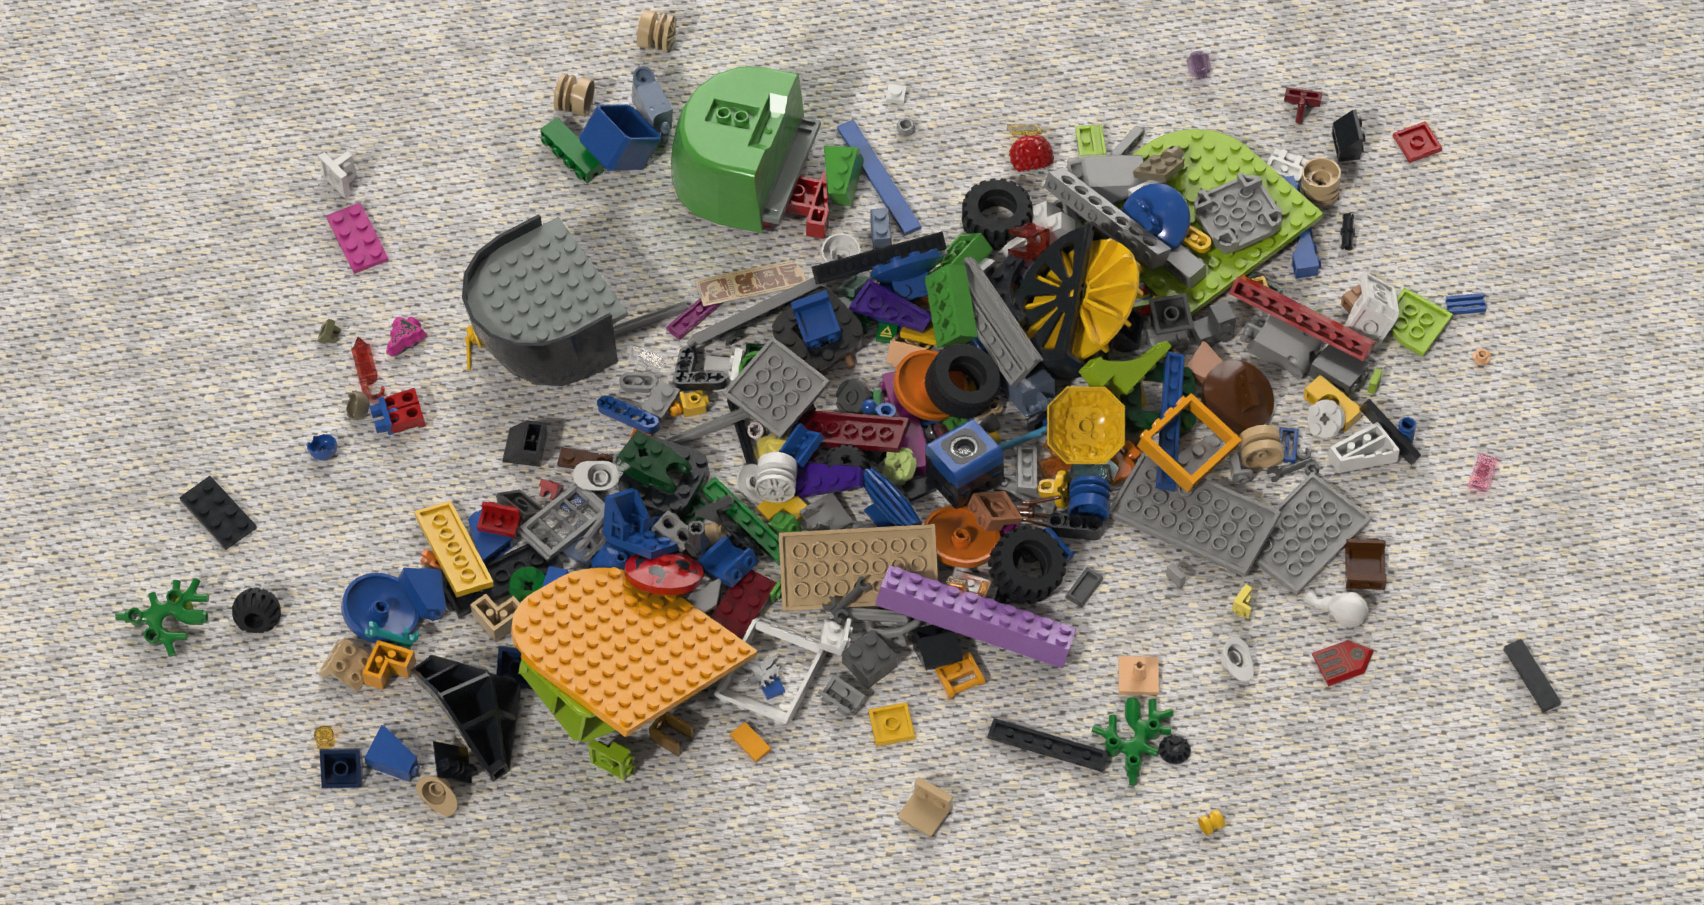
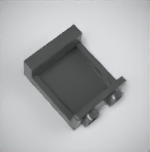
[1308,344,1370,397]

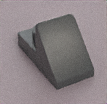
[695,493,734,525]

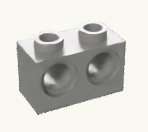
[651,510,688,553]

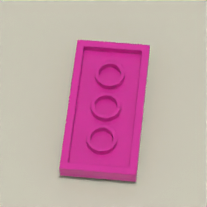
[326,203,389,274]

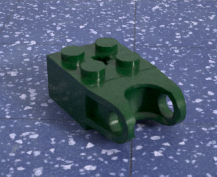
[616,429,692,493]

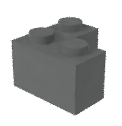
[1190,300,1236,348]

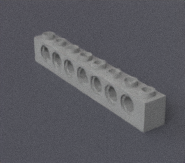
[1043,167,1171,269]

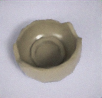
[346,391,370,420]

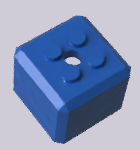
[579,104,661,171]

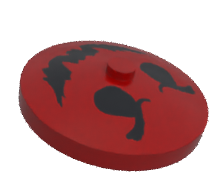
[625,551,703,595]

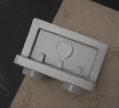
[640,380,680,422]
[818,674,867,716]

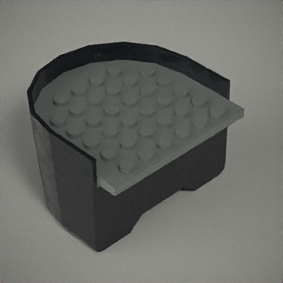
[462,214,628,386]

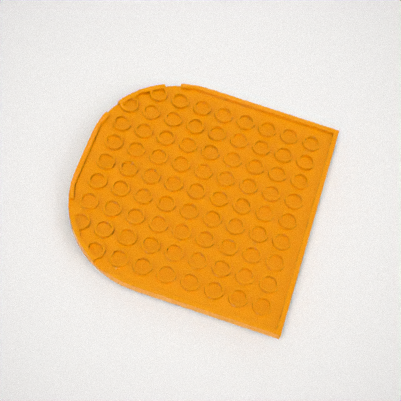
[511,567,758,737]

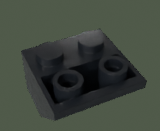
[1331,109,1365,162]
[502,420,548,467]
[911,624,963,671]

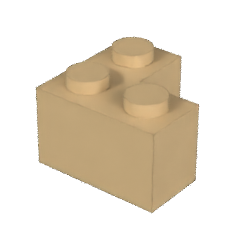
[470,594,520,642]

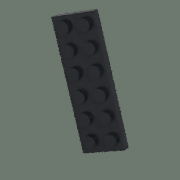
[443,537,564,618]

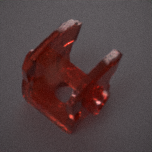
[1008,223,1050,260]

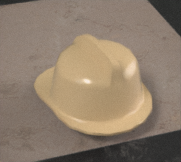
[416,775,458,816]

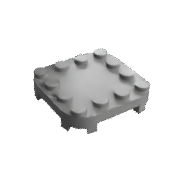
[1194,172,1282,254]

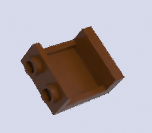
[1345,538,1387,590]

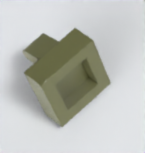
[317,319,341,344]

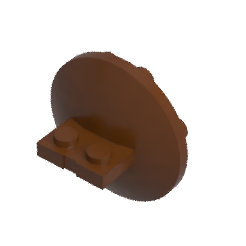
[1202,360,1274,434]

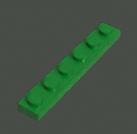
[701,477,780,565]

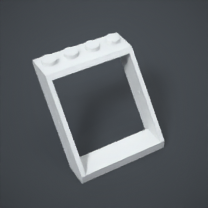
[714,617,828,725]

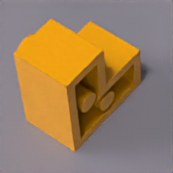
[362,640,416,690]

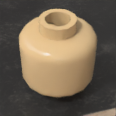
[705,522,726,550]

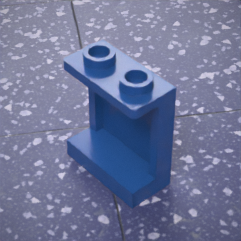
[791,290,842,349]
[697,536,759,587]

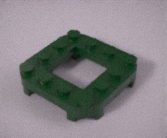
[1120,360,1196,438]

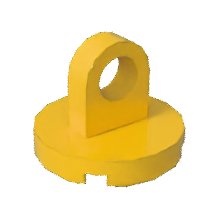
[1037,470,1072,509]

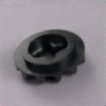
[1159,734,1191,764]

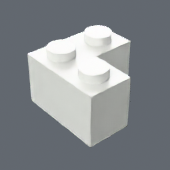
[1032,201,1075,247]

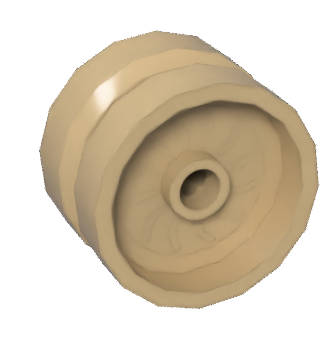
[1239,425,1284,470]

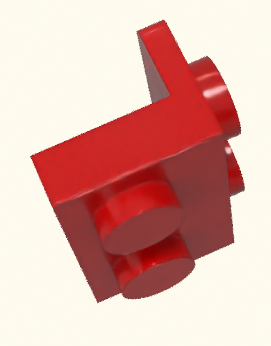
[477,501,521,538]

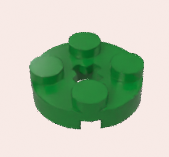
[508,567,545,603]

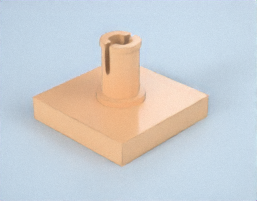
[1119,656,1159,695]

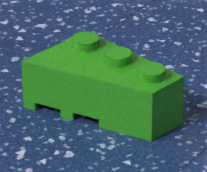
[824,146,864,206]

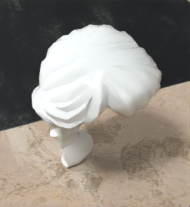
[1304,592,1368,628]

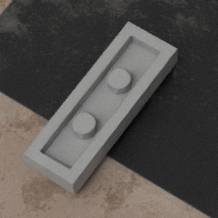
[1017,446,1037,494]

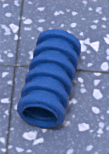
[1398,417,1416,444]

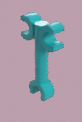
[365,621,419,650]

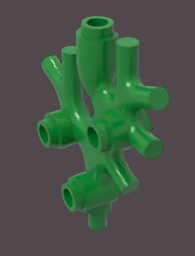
[115,578,209,657]
[1091,697,1174,786]

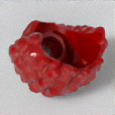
[1009,134,1054,172]

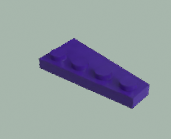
[849,279,932,333]
[794,462,864,498]

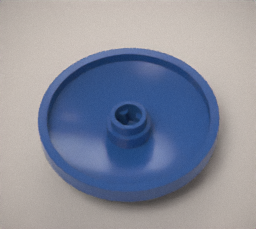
[341,573,420,644]

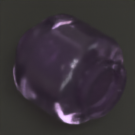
[1186,51,1212,79]

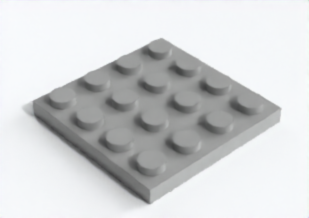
[723,336,830,440]

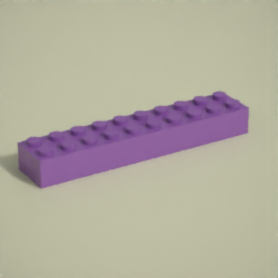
[875,565,1076,668]

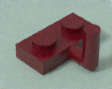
[1284,87,1323,124]

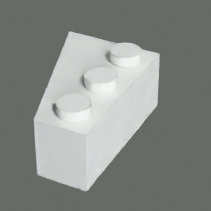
[1328,422,1400,473]

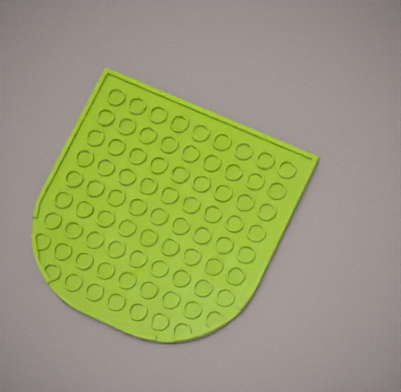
[1114,129,1323,318]

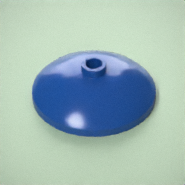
[591,541,636,570]

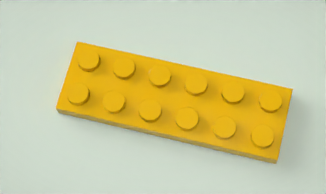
[414,501,493,597]

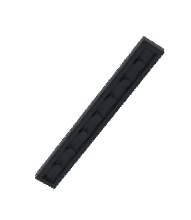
[811,231,947,285]

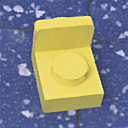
[1232,584,1253,619]

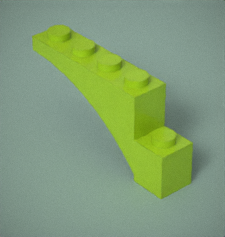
[1078,341,1172,396]

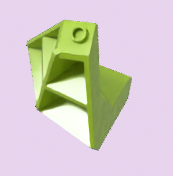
[519,659,616,743]

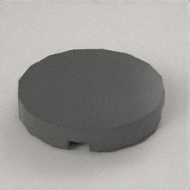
[836,379,870,414]

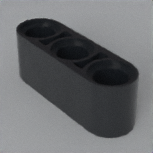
[1047,512,1103,541]

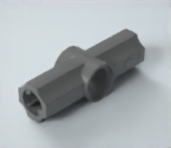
[684,521,710,560]

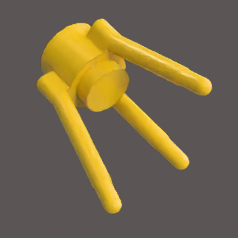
[465,325,482,371]

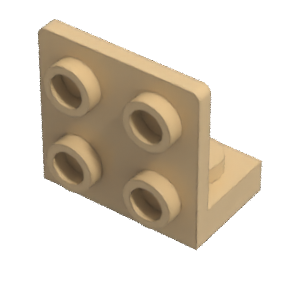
[318,638,370,691]
[898,777,953,837]

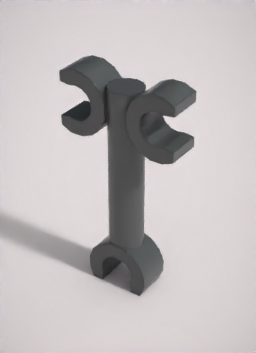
[1267,448,1319,482]
[822,576,872,625]

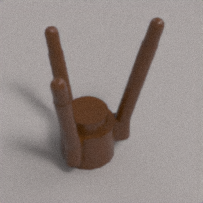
[1017,495,1061,527]

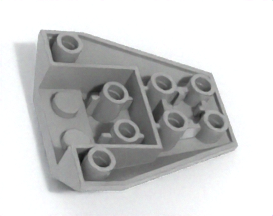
[1067,154,1147,219]

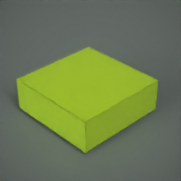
[1368,368,1382,394]

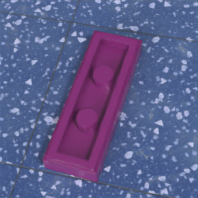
[666,298,720,340]

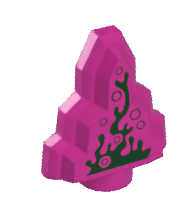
[386,317,427,357]

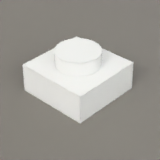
[886,84,906,104]

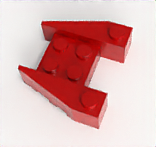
[762,172,829,239]

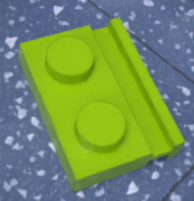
[1075,124,1106,156]

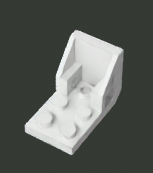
[1345,271,1399,351]

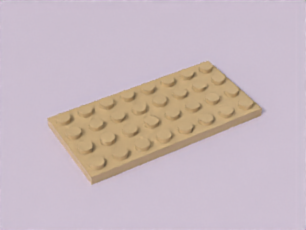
[779,524,938,611]

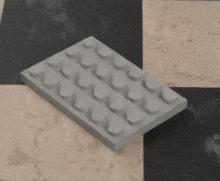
[1254,472,1372,596]

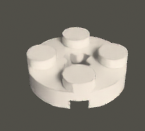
[1308,400,1345,438]

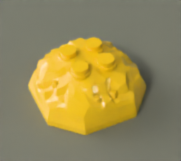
[1047,387,1125,464]

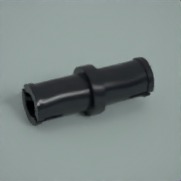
[1340,213,1355,251]

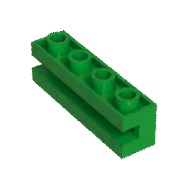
[540,117,604,183]

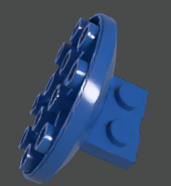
[1121,183,1190,251]
[870,248,943,301]

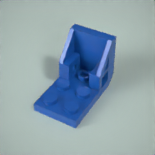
[603,488,678,559]

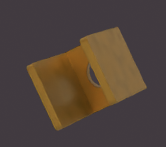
[649,712,693,757]

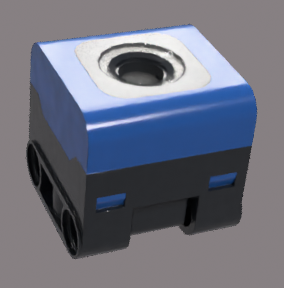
[925,419,1005,509]

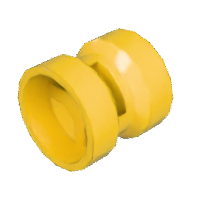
[1198,809,1226,836]

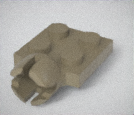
[1133,146,1185,182]

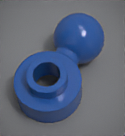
[862,399,896,417]

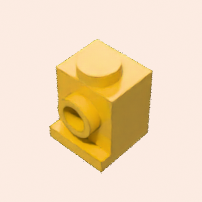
[680,390,709,417]

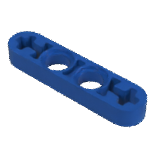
[597,396,660,434]

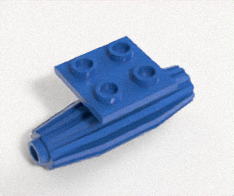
[863,468,922,527]

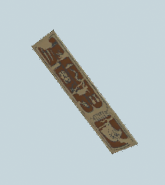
[695,260,806,306]

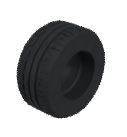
[925,344,1001,419]

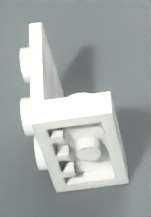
[702,348,744,391]

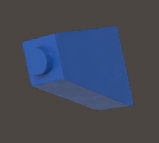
[468,509,514,564]
[398,568,446,621]
[364,725,420,782]

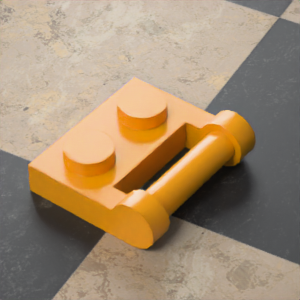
[934,652,985,699]

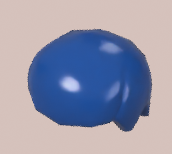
[307,434,338,461]

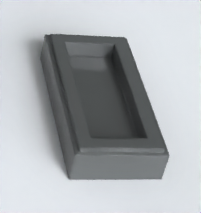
[1065,567,1103,607]

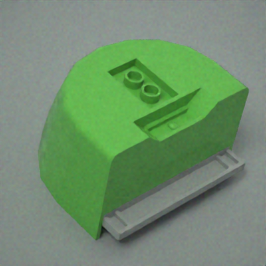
[670,67,821,233]

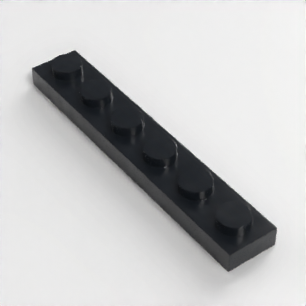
[988,718,1109,772]

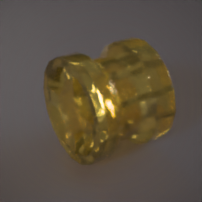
[314,726,336,749]

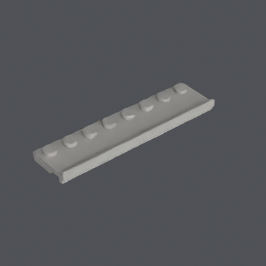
[962,257,1043,387]
[687,277,828,350]

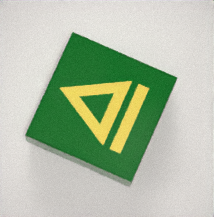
[876,323,898,344]

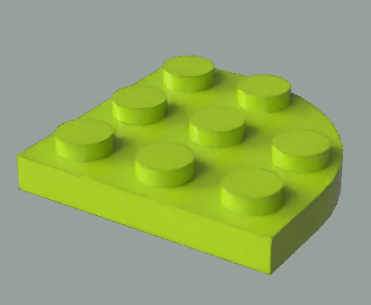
[1390,287,1453,357]

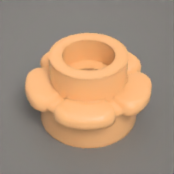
[1472,348,1491,366]

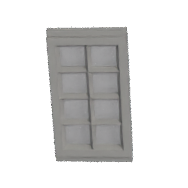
[517,483,605,561]

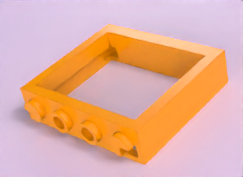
[1137,393,1242,493]

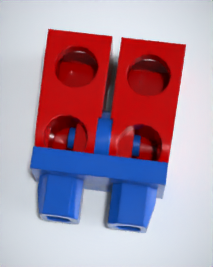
[370,388,426,435]

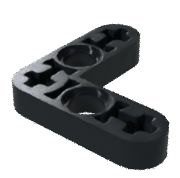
[673,345,728,391]

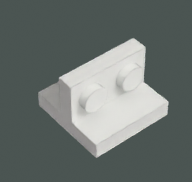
[319,151,357,199]

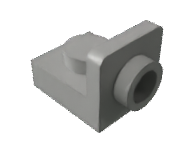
[1229,453,1253,484]

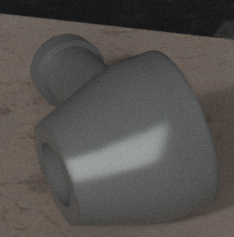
[979,413,1001,433]

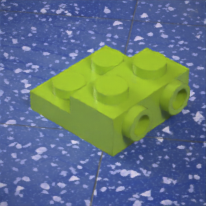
[588,739,636,780]

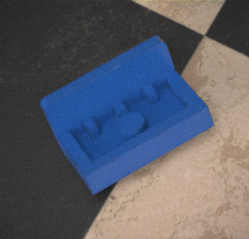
[779,423,824,467]

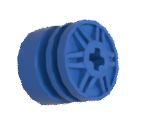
[1068,475,1110,522]

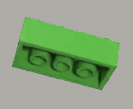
[925,264,978,348]

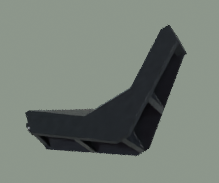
[411,655,521,782]

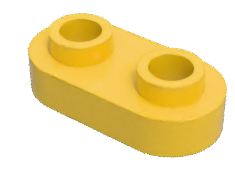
[1182,225,1211,254]

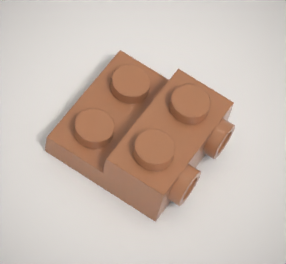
[968,491,1023,531]

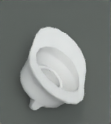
[573,461,619,491]
[1220,637,1254,682]

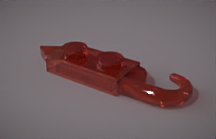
[351,337,385,400]

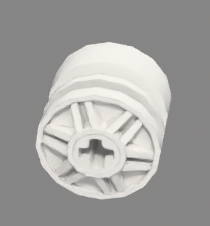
[821,233,861,282]
[755,452,798,503]

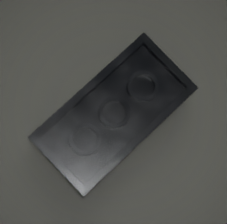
[179,476,257,550]

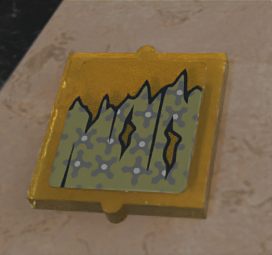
[1007,124,1042,135]

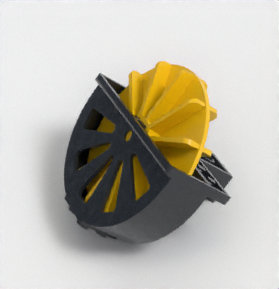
[1014,221,1145,378]

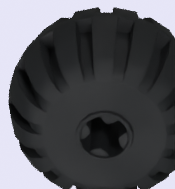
[823,445,871,492]
[232,587,281,633]

